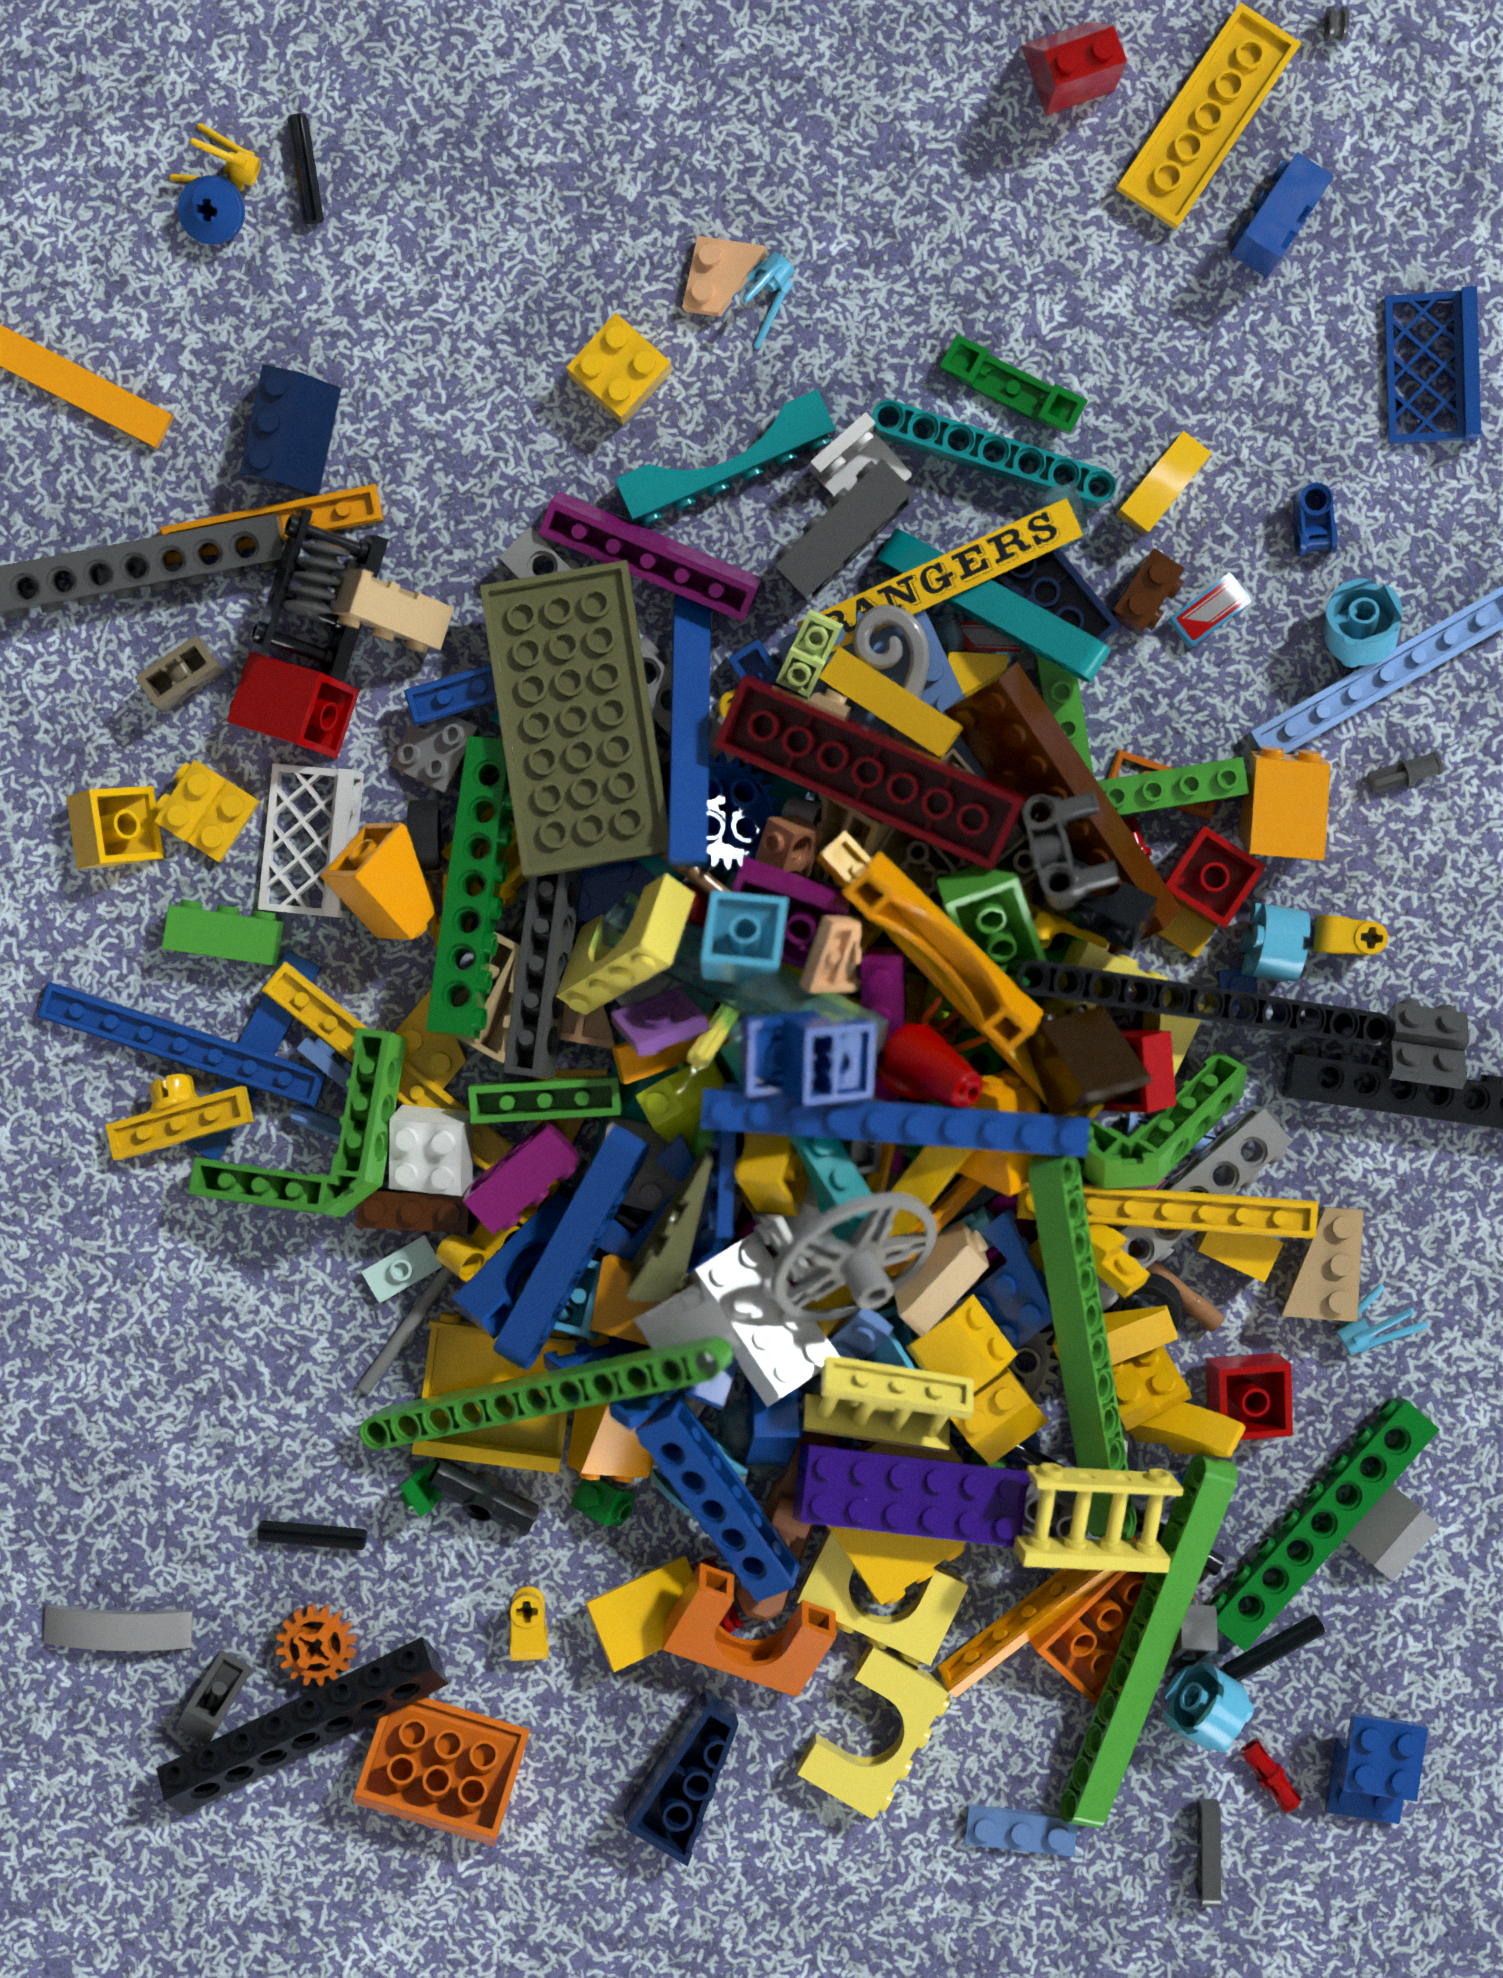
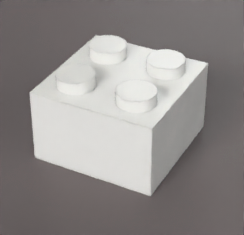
[389,1105,474,1196]

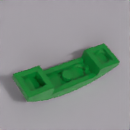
[939,334,1088,434]

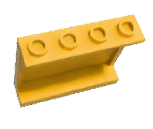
[412,1312,578,1474]
[827,1441,967,1605]

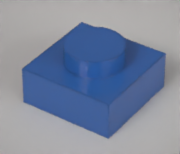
[1216,967,1258,1006]

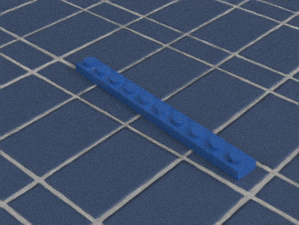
[700,1088,1090,1157]

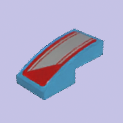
[1168,573,1252,649]

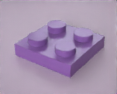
[611,986,710,1057]

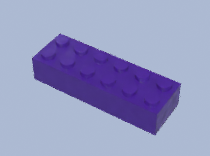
[792,1443,1029,1547]

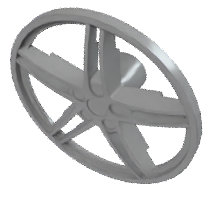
[771,1193,937,1321]

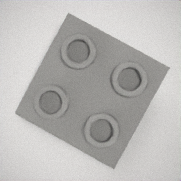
[389,715,479,794]

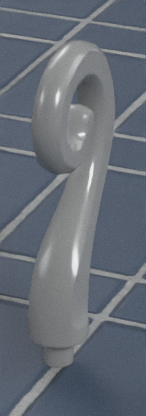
[853,605,930,749]

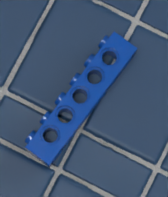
[635,1394,801,1602]

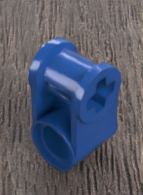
[1293,482,1338,557]

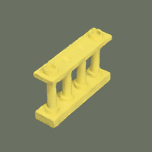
[802,1355,974,1453]
[1013,1463,1183,1573]

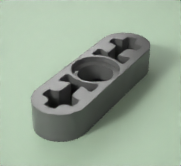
[1197,1799,1221,1907]

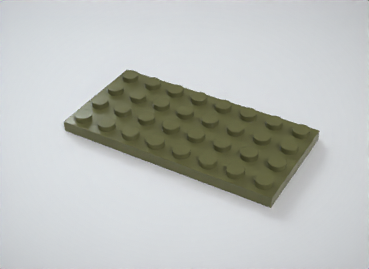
[480,560,668,878]

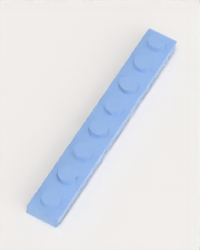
[1248,586,1503,754]

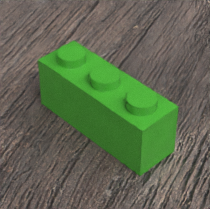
[162,899,285,966]

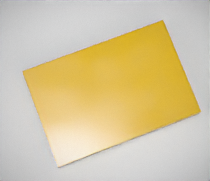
[584,1555,693,1672]

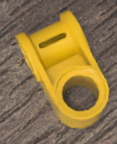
[1313,915,1388,955]
[510,1586,549,1661]

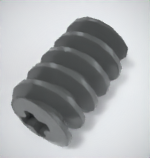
[283,539,350,623]

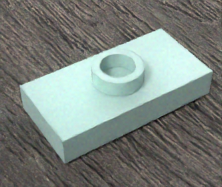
[361,1234,443,1304]

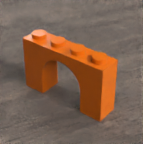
[662,1563,836,1697]

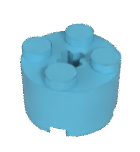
[1323,578,1402,668]
[1239,902,1310,983]
[1164,1662,1254,1752]

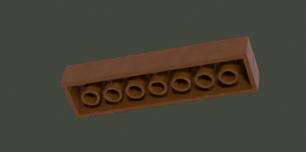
[944,662,1182,954]

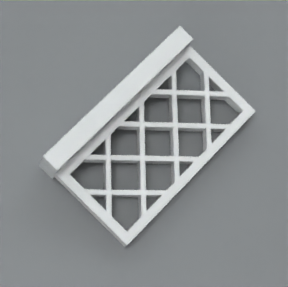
[258,763,364,919]

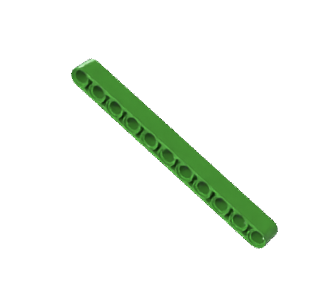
[1028,1154,1137,1541]
[359,1336,733,1450]
[1059,1454,1238,1828]

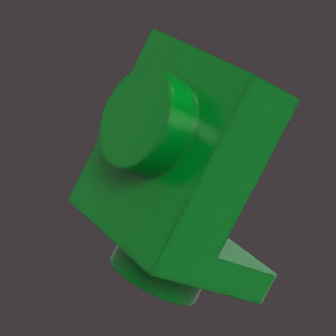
[399,1459,444,1517]
[570,1477,636,1526]

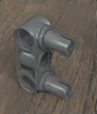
[1023,791,1119,909]

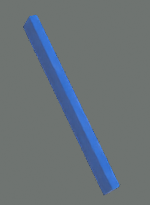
[667,595,711,868]
[36,982,327,1108]

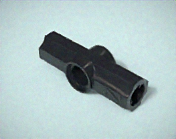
[427,1458,539,1536]

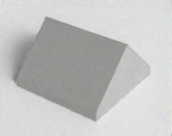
[1344,1485,1440,1581]

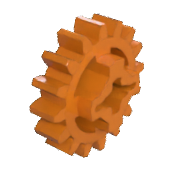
[275,1603,358,1686]

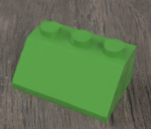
[936,866,1047,974]

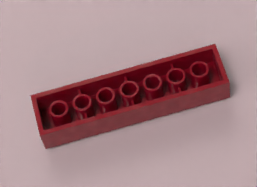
[713,675,1026,870]

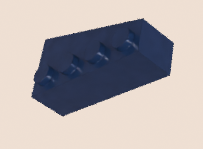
[991,510,1121,642]
[623,1690,739,1866]

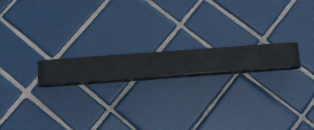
[1005,959,1393,1046]

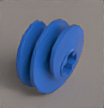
[178,175,245,245]

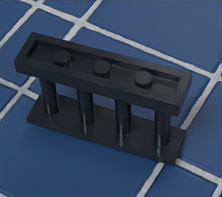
[250,508,389,681]

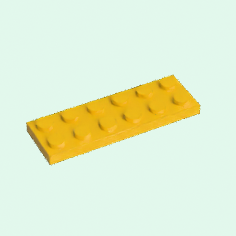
[1116,2,1301,230]

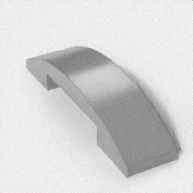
[44,1605,193,1651]

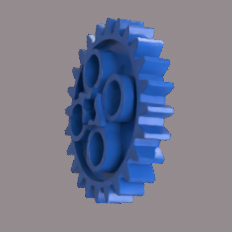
[665,753,782,874]

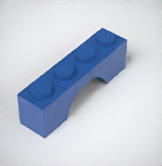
[452,1192,571,1339]

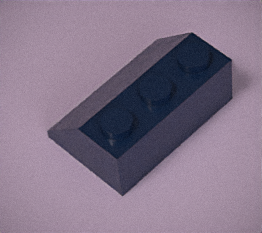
[240,364,342,496]

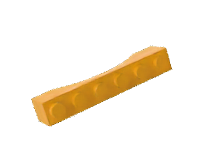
[842,851,1044,1054]

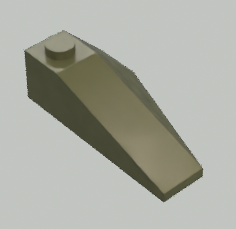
[626,1146,712,1302]

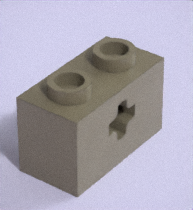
[135,635,226,712]

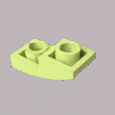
[776,609,843,698]

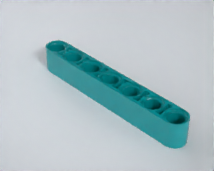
[871,399,1116,508]
[876,529,1111,683]

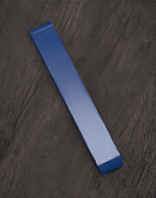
[493,1125,651,1371]

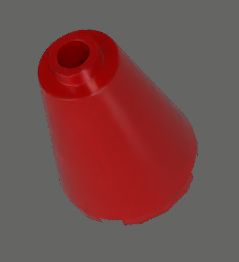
[878,1023,982,1108]

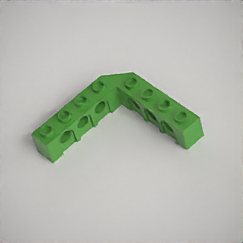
[1034,654,1249,817]
[188,1028,407,1217]
[1005,1050,1248,1189]

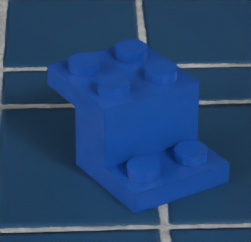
[740,1010,876,1106]
[1325,1712,1428,1824]

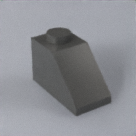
[1166,1599,1218,1668]
[176,1650,253,1744]

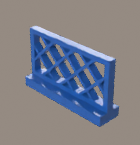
[1384,286,1481,444]

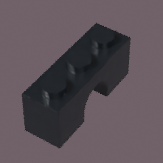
[1032,857,1158,952]

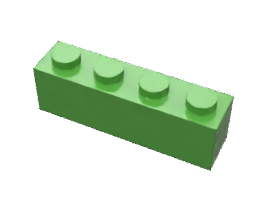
[468,1074,623,1124]

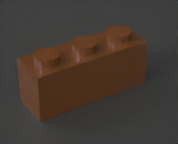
[356,1188,473,1233]

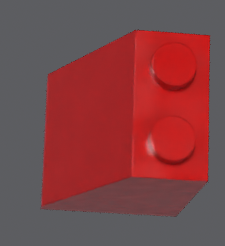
[1021,21,1127,116]
[226,651,360,759]

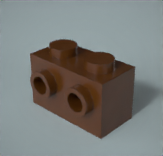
[1110,548,1185,636]

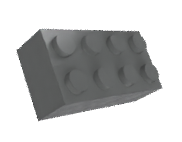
[774,458,914,603]

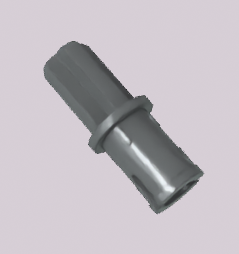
[1367,752,1443,793]

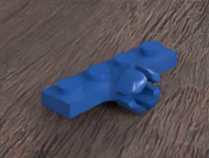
[708,1083,743,1239]

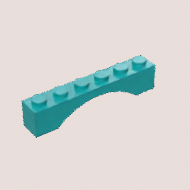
[615,389,836,527]
[720,1035,872,1242]

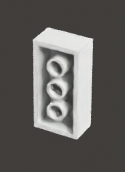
[685,1232,839,1408]

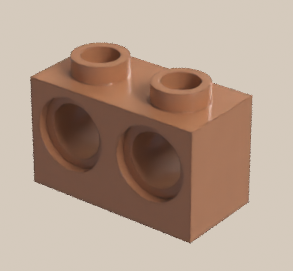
[755,815,824,878]

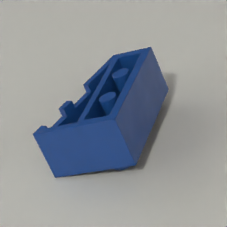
[1230,152,1334,278]
[744,1373,805,1465]

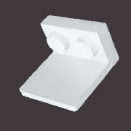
[809,412,912,497]
[752,1212,833,1282]

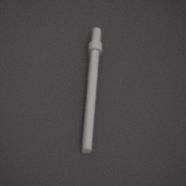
[357,1218,481,1394]

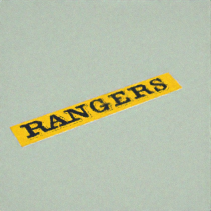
[797,498,1084,652]

